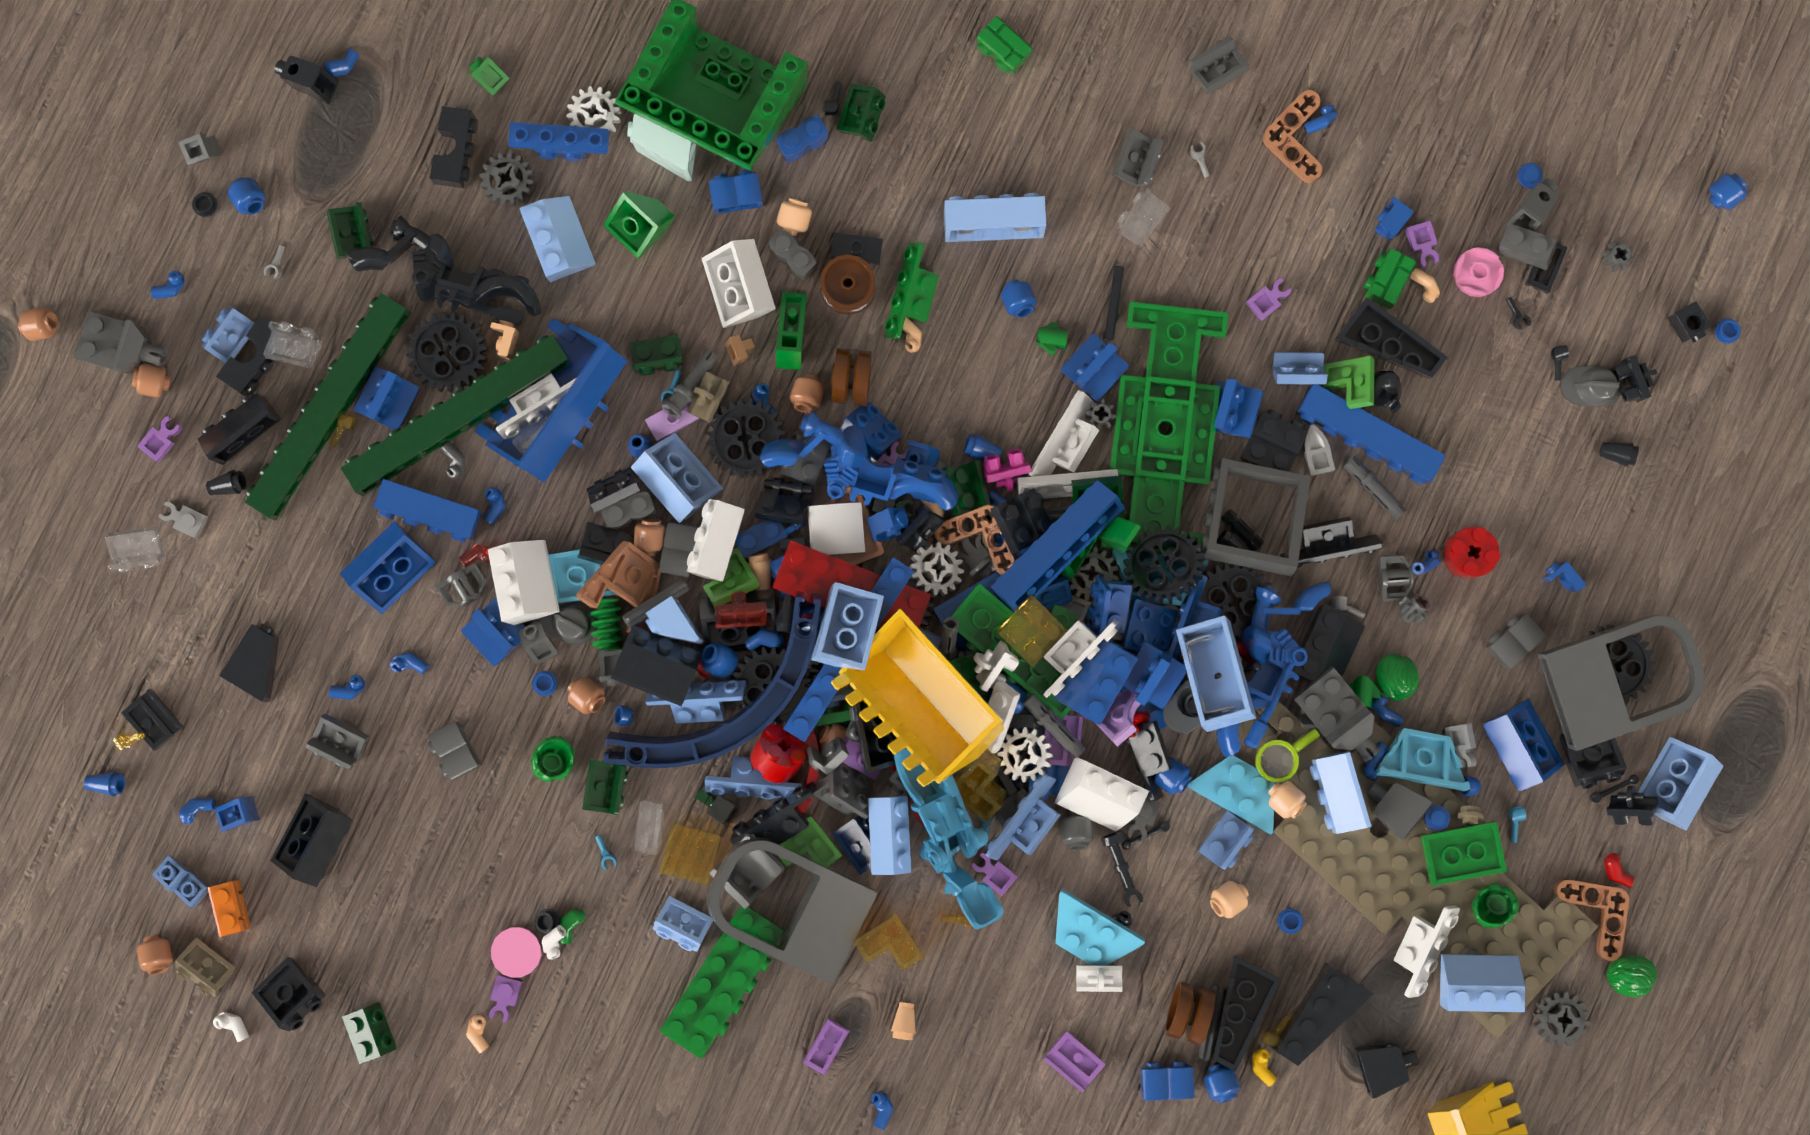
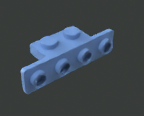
[645,680,747,723]
[705,756,801,800]
[986,773,1060,860]

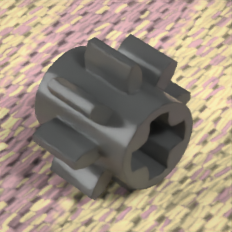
[1601,240,1635,272]
[1085,399,1116,430]
[1398,593,1430,625]

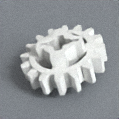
[567,86,621,132]
[909,542,964,597]
[997,727,1053,782]

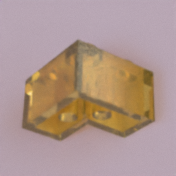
[953,749,1007,822]
[854,912,924,971]

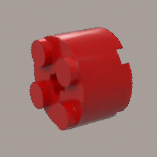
[1443,527,1500,579]
[750,724,808,783]

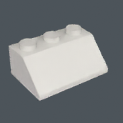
[702,239,776,328]
[687,499,745,582]
[488,540,560,625]
[1054,758,1149,832]

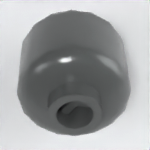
[1059,812,1094,850]

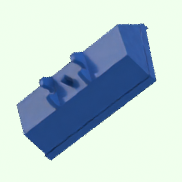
[475,319,627,483]

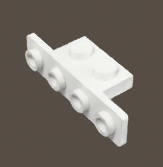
[496,374,576,439]
[1029,390,1099,477]
[1043,619,1118,698]
[1394,906,1460,998]

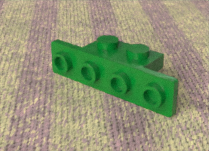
[884,242,939,339]

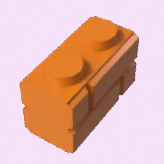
[208,880,251,937]

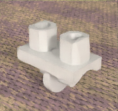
[973,641,1019,692]
[1076,965,1122,992]

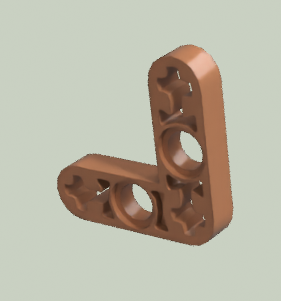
[1263,90,1322,183]
[935,505,1018,575]
[1554,879,1629,961]

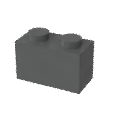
[1499,223,1557,270]

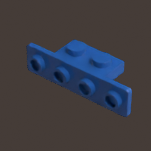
[508,122,610,162]
[1165,575,1222,660]

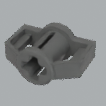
[1378,554,1414,602]
[436,563,487,606]

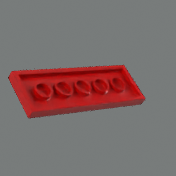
[772,540,931,629]

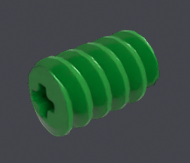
[590,599,623,650]

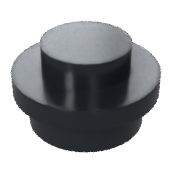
[192,192,218,217]
[535,909,560,934]

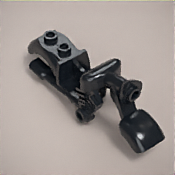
[346,215,542,326]

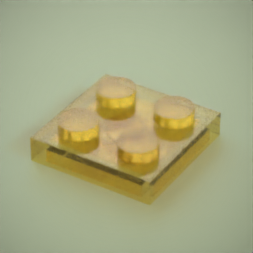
[996,595,1068,667]
[659,823,721,885]

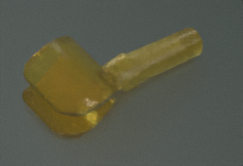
[330,415,356,447]
[112,732,145,751]
[941,915,974,929]
[1261,1015,1291,1046]

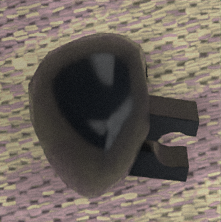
[1372,371,1402,413]

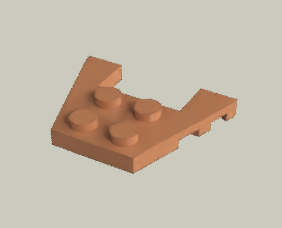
[575,541,661,633]

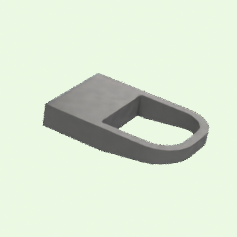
[1537,615,1704,751]
[707,838,878,984]

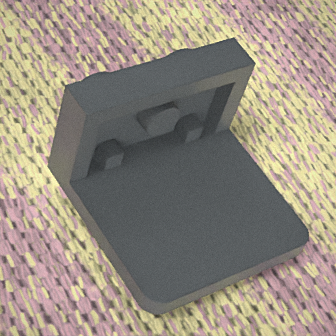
[709,834,784,909]

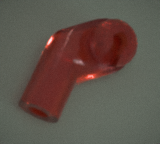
[459,544,492,567]

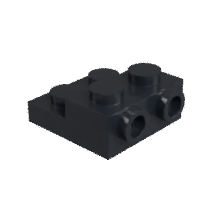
[1240,409,1308,472]
[990,488,1054,554]
[1559,734,1627,789]
[252,957,326,1032]

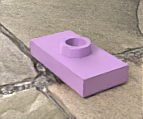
[645,403,700,442]

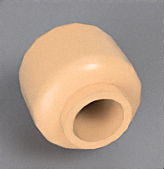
[777,198,812,236]
[1268,781,1307,819]
[1210,881,1249,918]

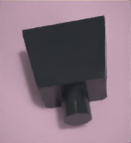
[275,55,339,104]
[1354,1043,1419,1099]

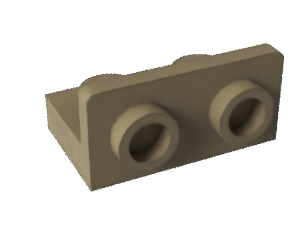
[175,938,236,997]

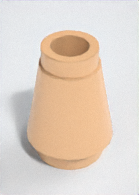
[747,553,771,591]
[891,1002,916,1040]

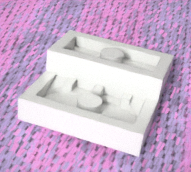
[807,502,865,556]

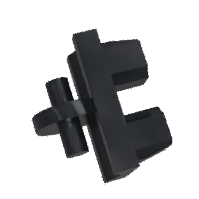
[1612,355,1658,403]
[896,505,945,552]
[1607,786,1658,826]

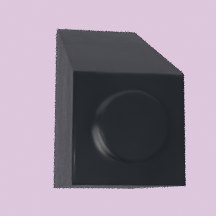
[219,623,279,702]

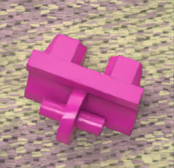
[982,448,1031,492]

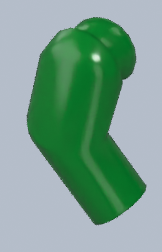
[560,909,586,944]

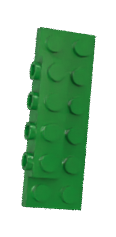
[950,583,1071,719]
[659,906,785,1059]

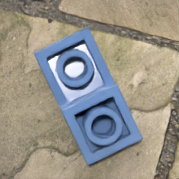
[152,855,209,908]

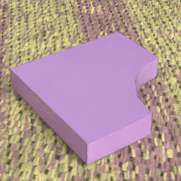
[1094,688,1140,747]

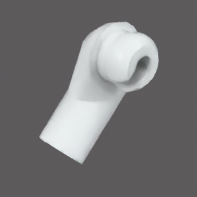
[542,925,567,960]
[213,1012,250,1042]

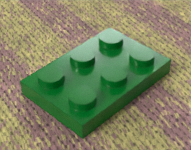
[1420,821,1507,886]

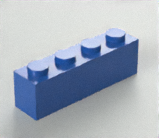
[373,479,482,543]

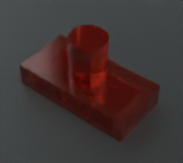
[715,591,767,628]

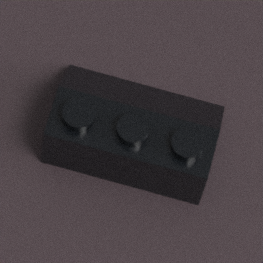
[198,393,282,465]
[699,589,781,652]
[1292,604,1365,683]
[611,625,703,707]
[853,700,897,774]
[270,793,352,887]

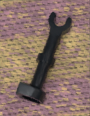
[1100,830,1143,907]

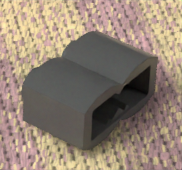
[768,229,817,281]
[601,492,657,530]
[659,523,698,578]
[1485,613,1546,670]
[428,721,481,780]

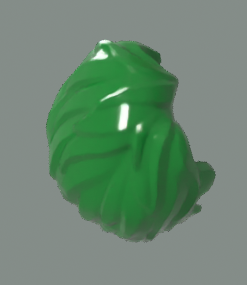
[1376,653,1419,701]
[531,735,575,782]
[1471,883,1519,929]
[1606,955,1657,998]

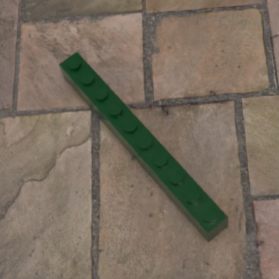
[244,293,411,521]
[341,334,572,496]

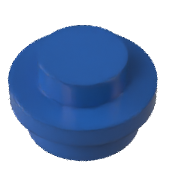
[1518,163,1543,188]
[1715,319,1740,344]
[532,671,558,696]
[1424,805,1450,831]
[1277,908,1303,934]

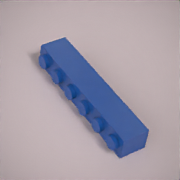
[1296,384,1446,485]
[991,480,1125,615]

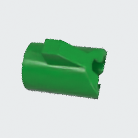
[1036,322,1068,355]
[1349,676,1381,708]

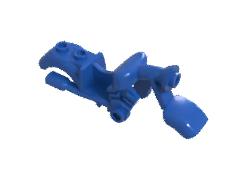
[760,410,958,510]
[1215,582,1331,757]

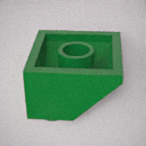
[603,191,675,259]

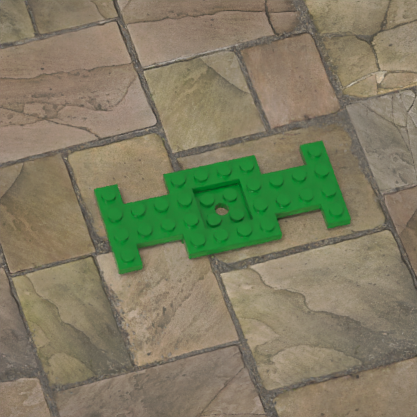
[1101,302,1229,554]

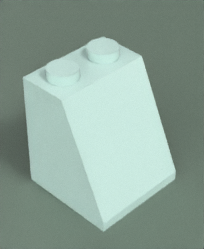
[628,114,696,181]

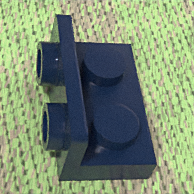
[832,815,871,875]

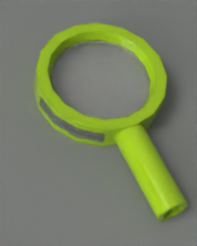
[1255,728,1320,782]

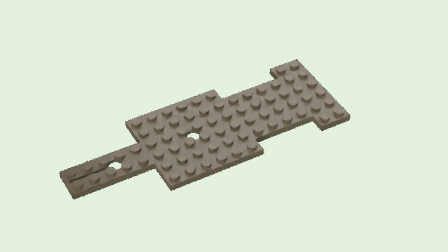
[1238,672,1598,1039]

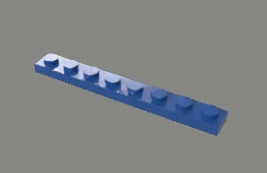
[783,557,914,742]

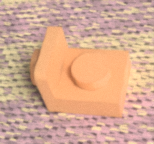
[490,320,519,361]

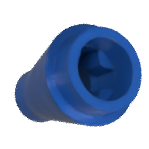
[627,433,652,458]
[963,434,1002,459]
[84,771,125,797]

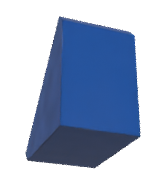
[214,796,260,832]

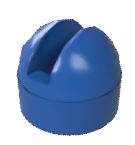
[614,705,635,726]
[1459,776,1481,796]

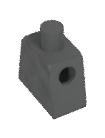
[1505,178,1559,231]
[1367,782,1432,843]

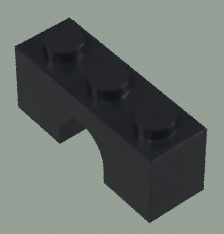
[430,106,478,188]
[216,316,290,396]

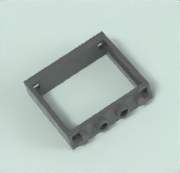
[1201,458,1311,576]

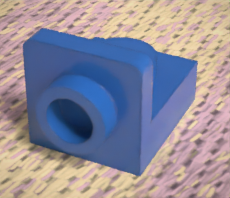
[1542,562,1587,592]

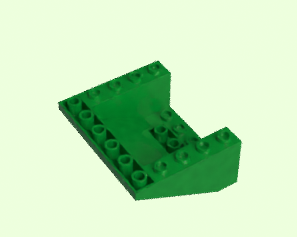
[615,0,808,171]

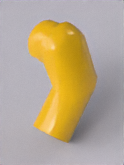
[1252,1049,1277,1087]

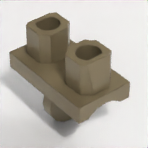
[687,372,730,422]

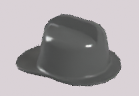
[1561,366,1621,407]
[539,602,596,646]
[1163,680,1201,733]

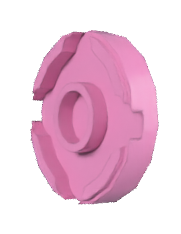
[1453,247,1504,297]
[491,927,542,978]

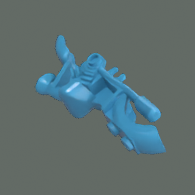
[894,748,1003,930]

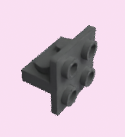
[814,763,869,819]

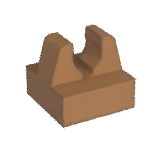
[724,334,755,367]

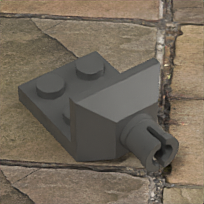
[74,311,168,374]
[1293,666,1380,761]

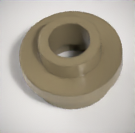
[1458,806,1484,825]

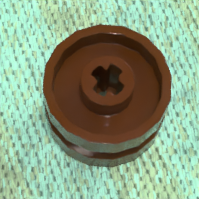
[820,254,876,315]
[831,348,872,406]
[1165,981,1216,1045]

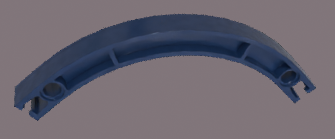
[603,591,823,768]

